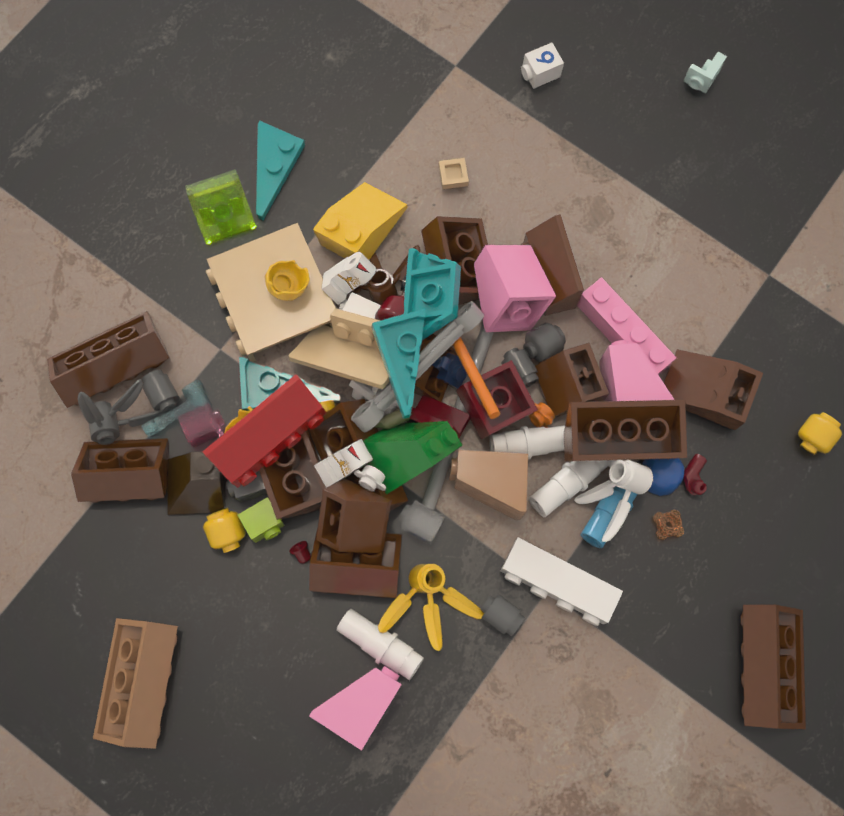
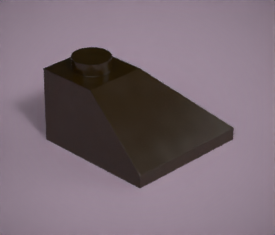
[167,452,225,515]

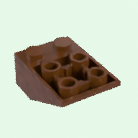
[664,349,763,430]

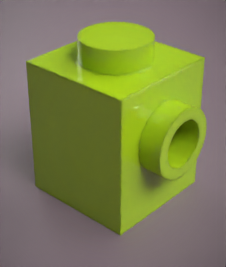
[238,497,285,543]

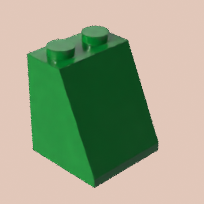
[363,421,463,494]

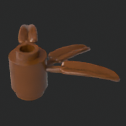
[323,245,421,305]

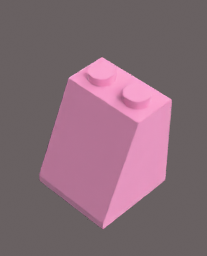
[474,245,556,332]
[599,340,674,401]
[309,666,401,750]

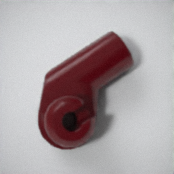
[683,454,707,495]

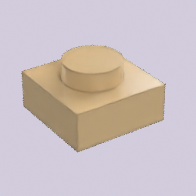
[438,158,469,190]

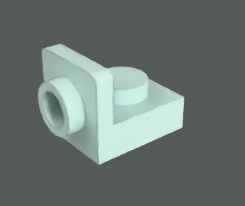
[684,52,727,93]

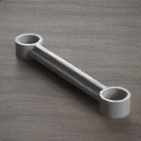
[351,301,484,432]

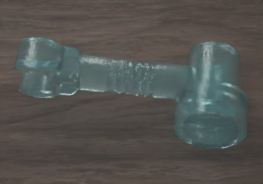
[141,380,212,437]

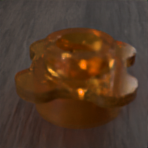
[653,509,684,540]

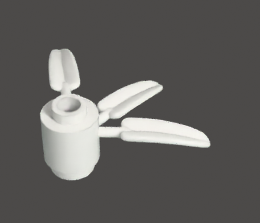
[574,459,653,542]

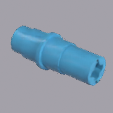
[580,486,638,548]

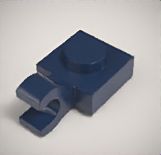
[431,353,467,389]

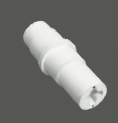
[490,425,565,460]
[529,460,609,517]
[337,609,424,680]

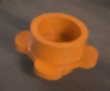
[529,402,555,428]

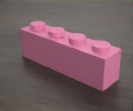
[577,277,676,375]

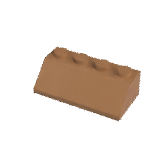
[93,618,178,749]

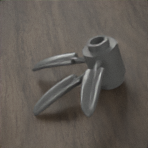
[78,379,170,445]

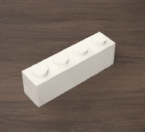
[500,537,623,626]

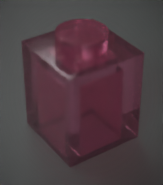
[177,403,225,448]

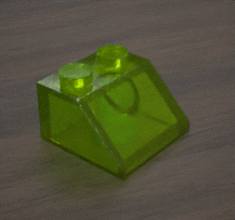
[185,169,257,244]

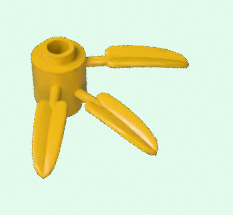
[378,564,484,651]

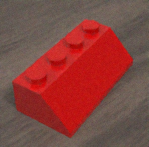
[203,374,327,488]

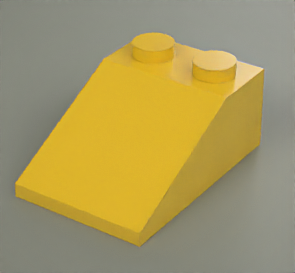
[313,182,408,260]

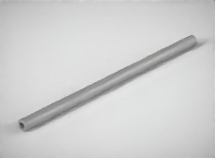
[421,323,494,511]

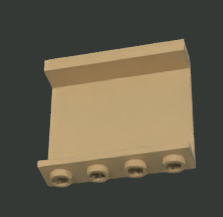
[206,223,336,362]

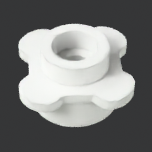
[354,465,386,491]

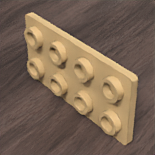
[289,309,390,389]

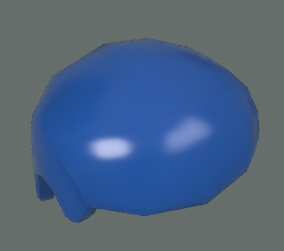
[642,458,684,496]

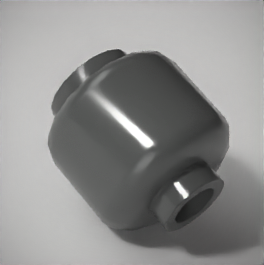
[523,323,566,363]

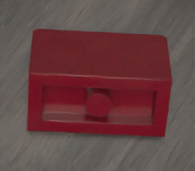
[407,395,470,438]

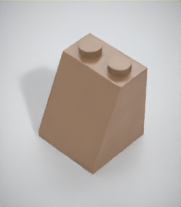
[449,450,528,520]

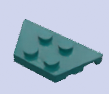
[404,248,461,340]

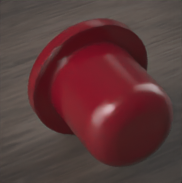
[289,541,311,563]

